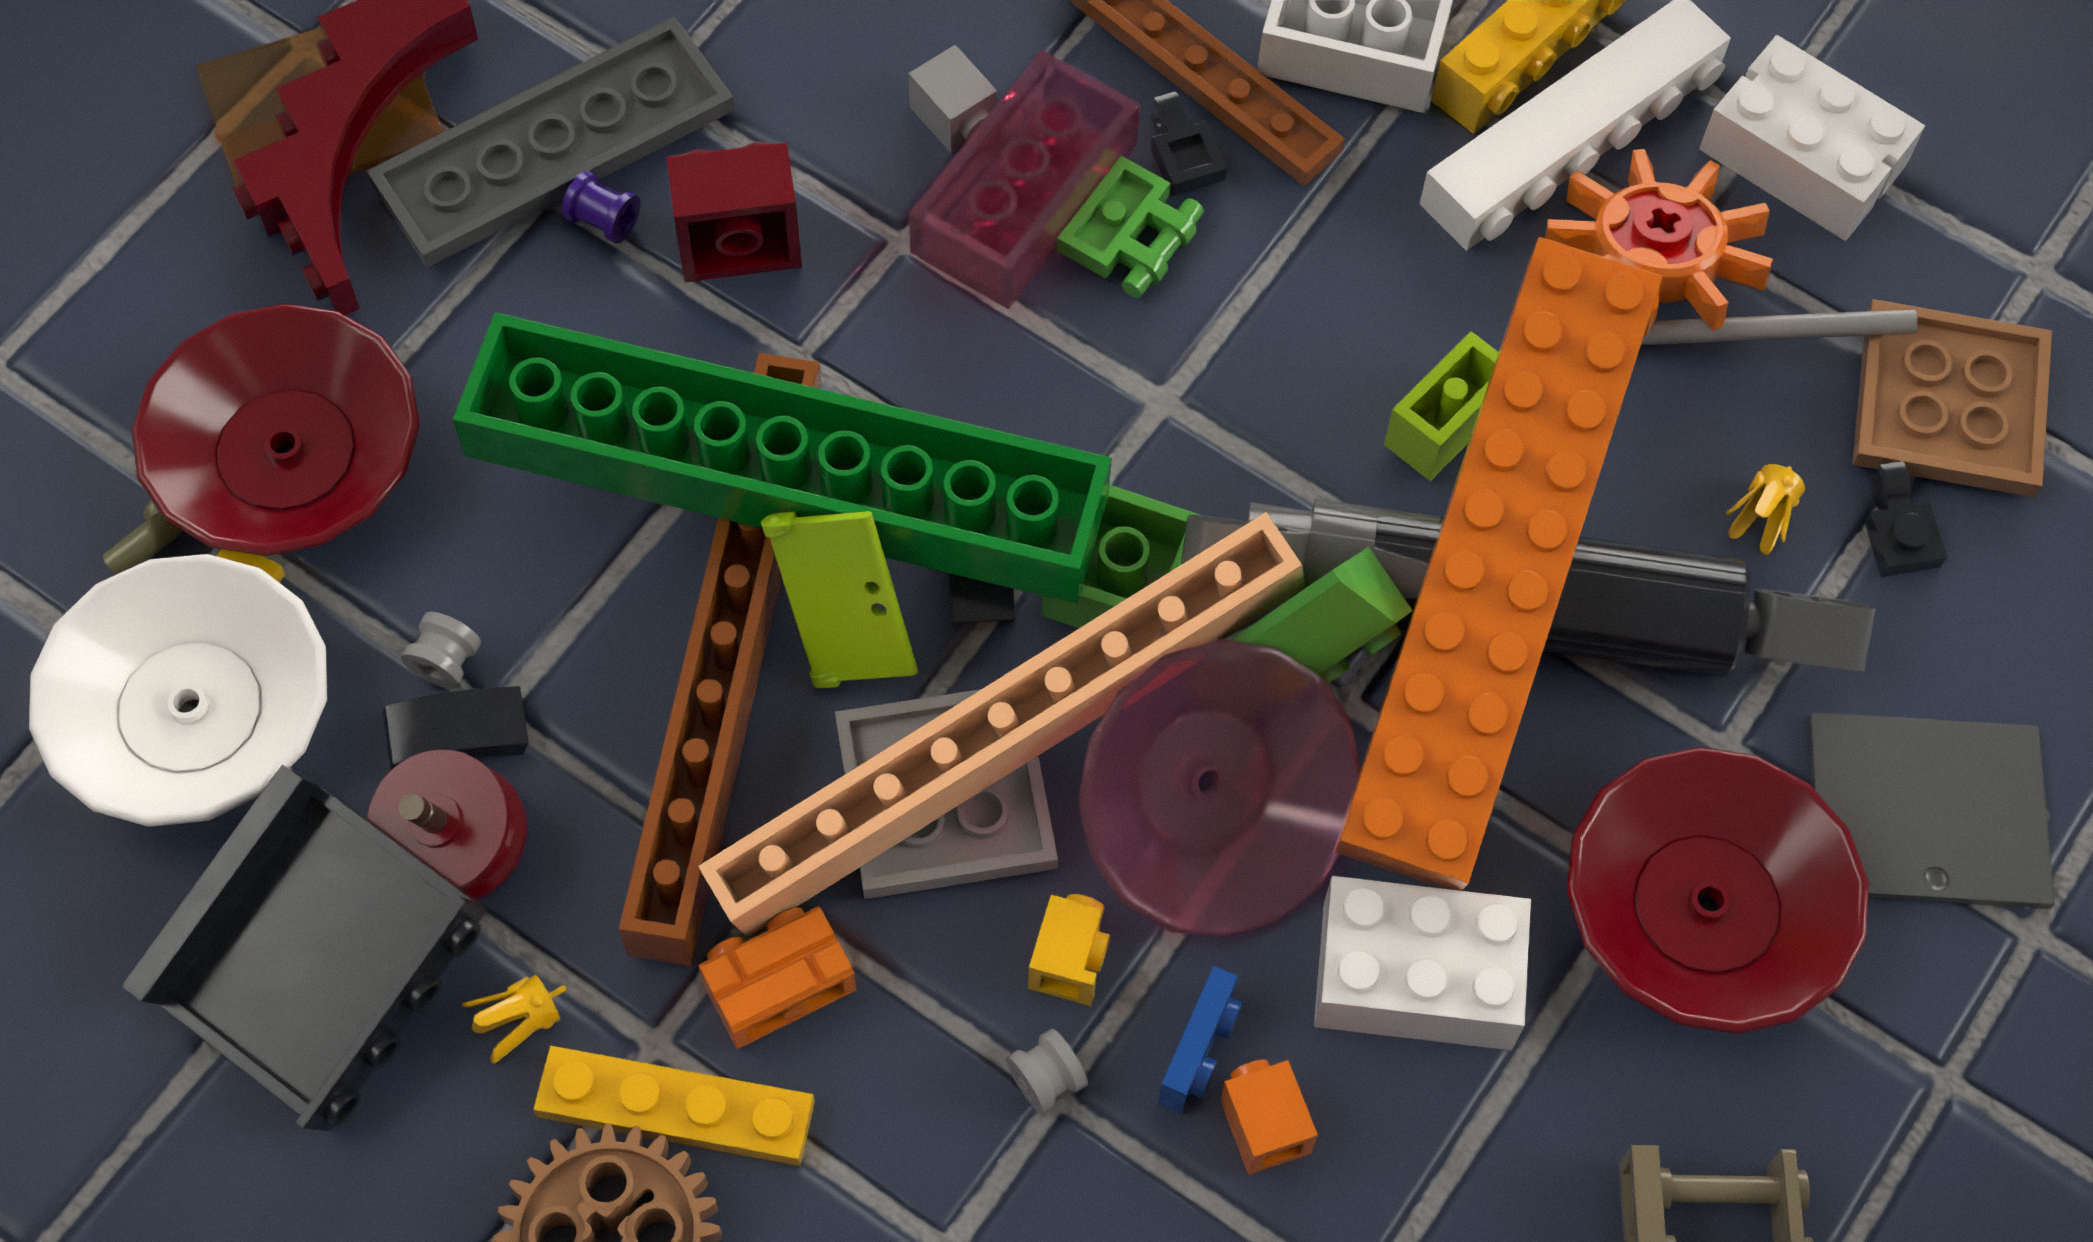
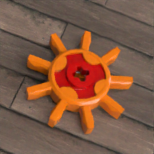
[1545,149,1773,336]

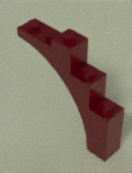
[231,0,478,315]

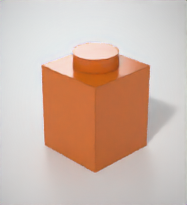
[1220,1059,1318,1175]

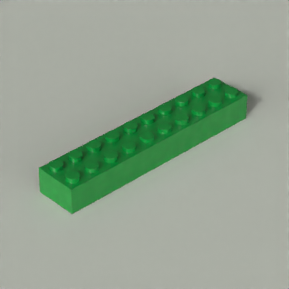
[453,312,1112,604]

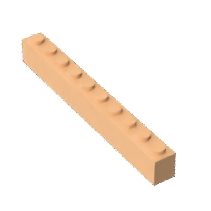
[698,512,1305,937]

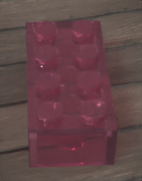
[909,49,1140,309]

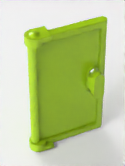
[761,511,918,688]

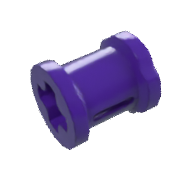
[562,171,641,244]

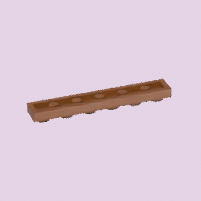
[1068,0,1345,186]

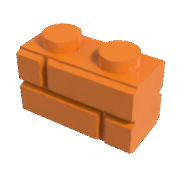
[698,906,857,1050]

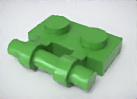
[1056,156,1204,298]

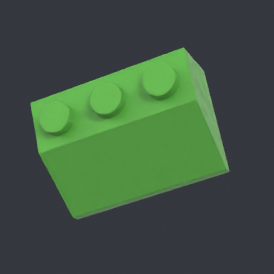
[1179,547,1413,725]

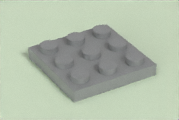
[835,689,1058,899]

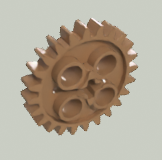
[493,1124,722,1242]

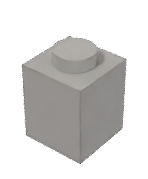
[908,45,997,153]

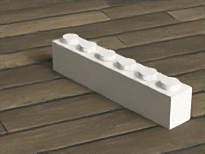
[1420,0,1731,251]

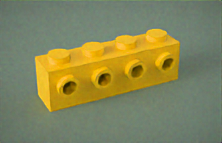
[1431,0,1625,134]

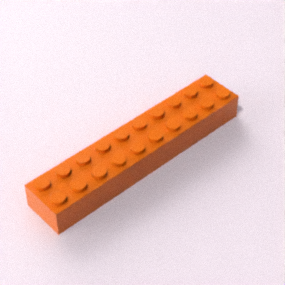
[1334,237,1663,891]

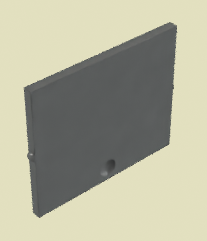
[1808,712,2055,909]

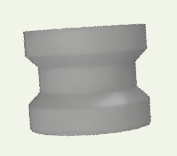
[401,611,482,689]
[1006,1029,1088,1114]

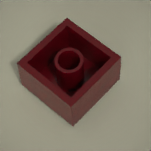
[666,142,802,282]

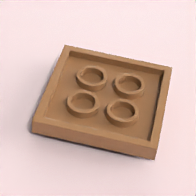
[1852,299,2052,498]

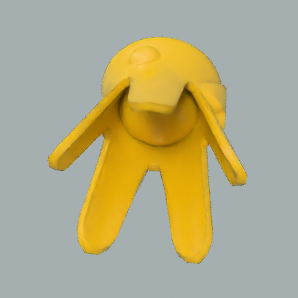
[1725,464,1805,556]
[461,974,567,1064]

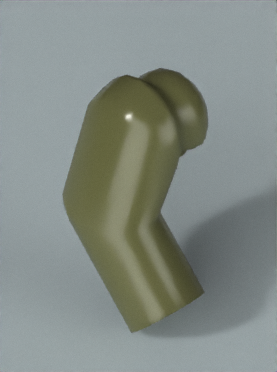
[102,500,184,575]

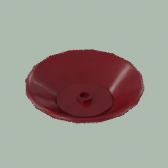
[131,304,420,556]
[1567,747,1869,1034]

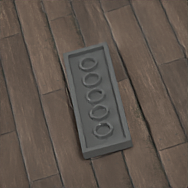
[367,16,735,269]

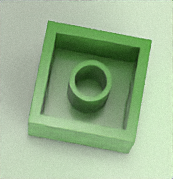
[1041,485,1200,628]

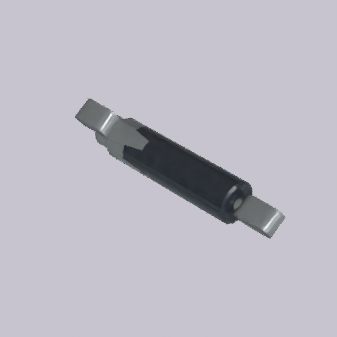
[1181,499,1876,677]

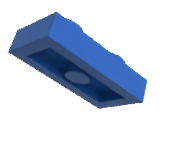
[1158,965,1243,1114]

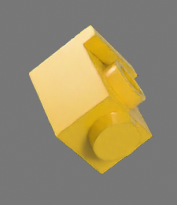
[1028,894,1110,1006]

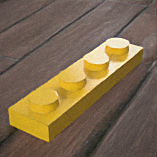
[533,1046,815,1166]

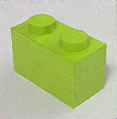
[1384,331,1498,482]

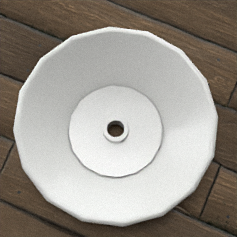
[29,554,327,827]

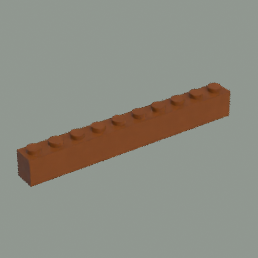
[619,353,822,967]

